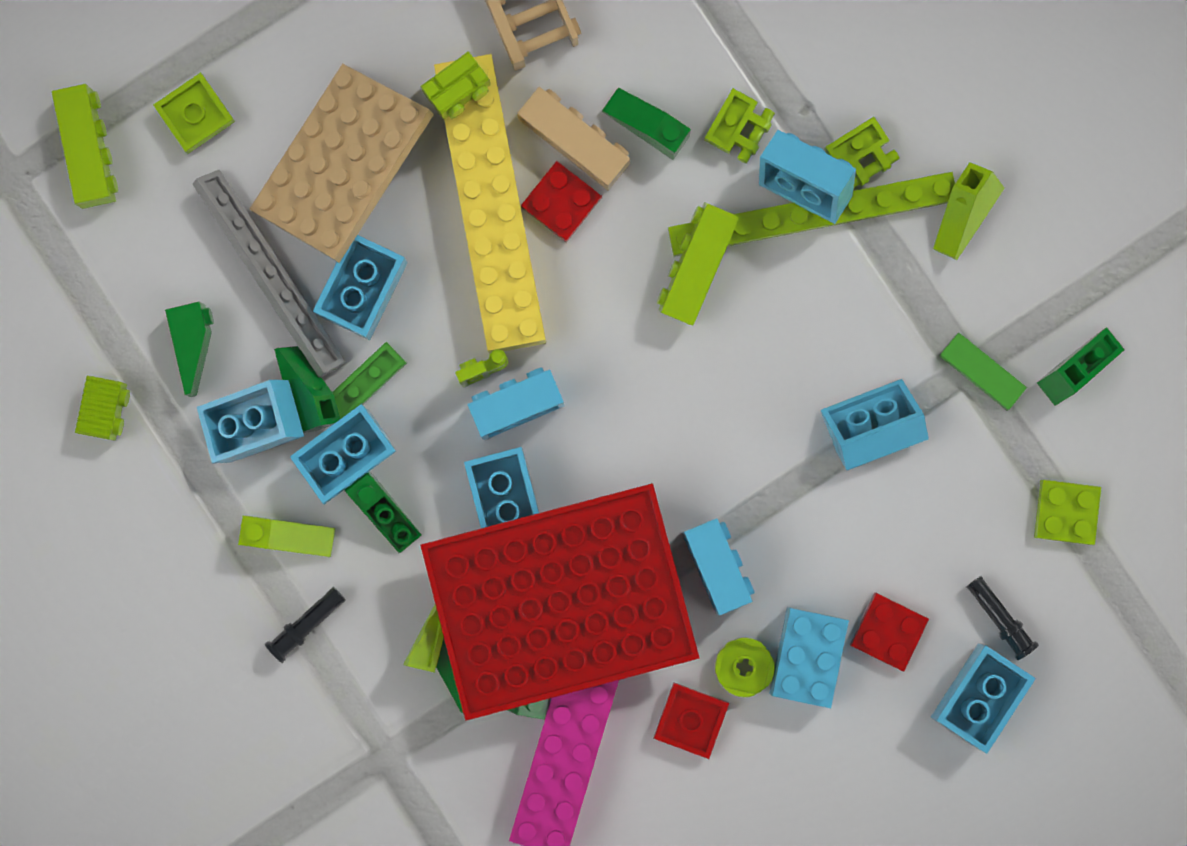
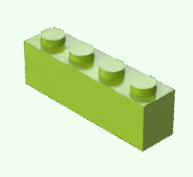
[51,83,118,209]
[657,202,740,326]

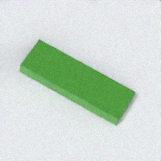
[939,332,1027,411]
[333,342,407,419]

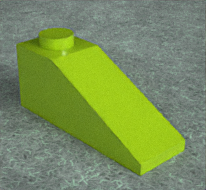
[238,515,335,557]

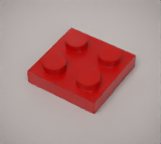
[521,161,602,243]
[850,593,929,672]
[653,682,729,759]

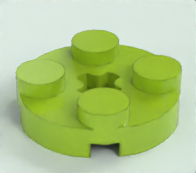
[715,637,775,697]

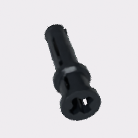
[966,576,1039,660]
[265,586,346,663]

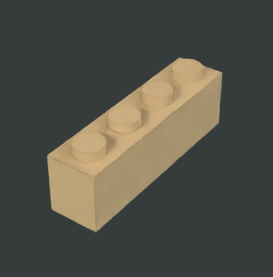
[517,87,630,191]

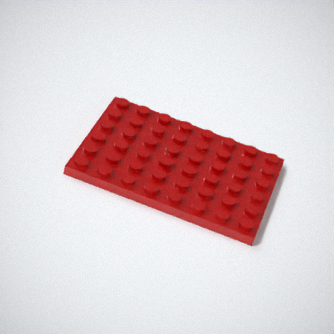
[420,483,700,721]

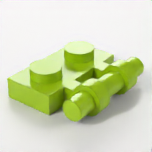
[704,88,775,164]
[824,116,900,187]
[455,349,508,388]

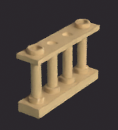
[485,0,581,71]

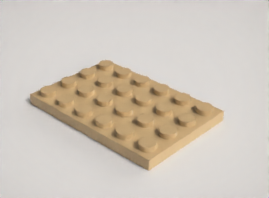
[250,63,434,263]

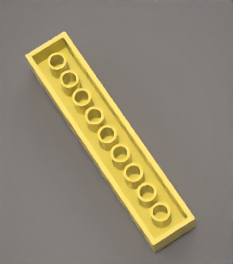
[434,54,546,354]

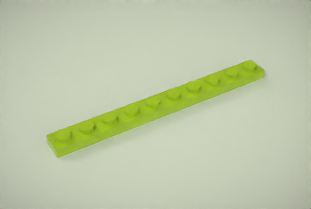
[668,171,955,257]

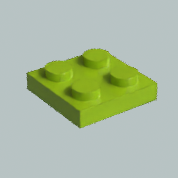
[153,72,235,154]
[1034,480,1101,545]

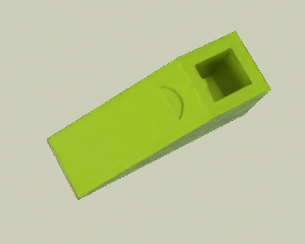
[933,162,1005,260]

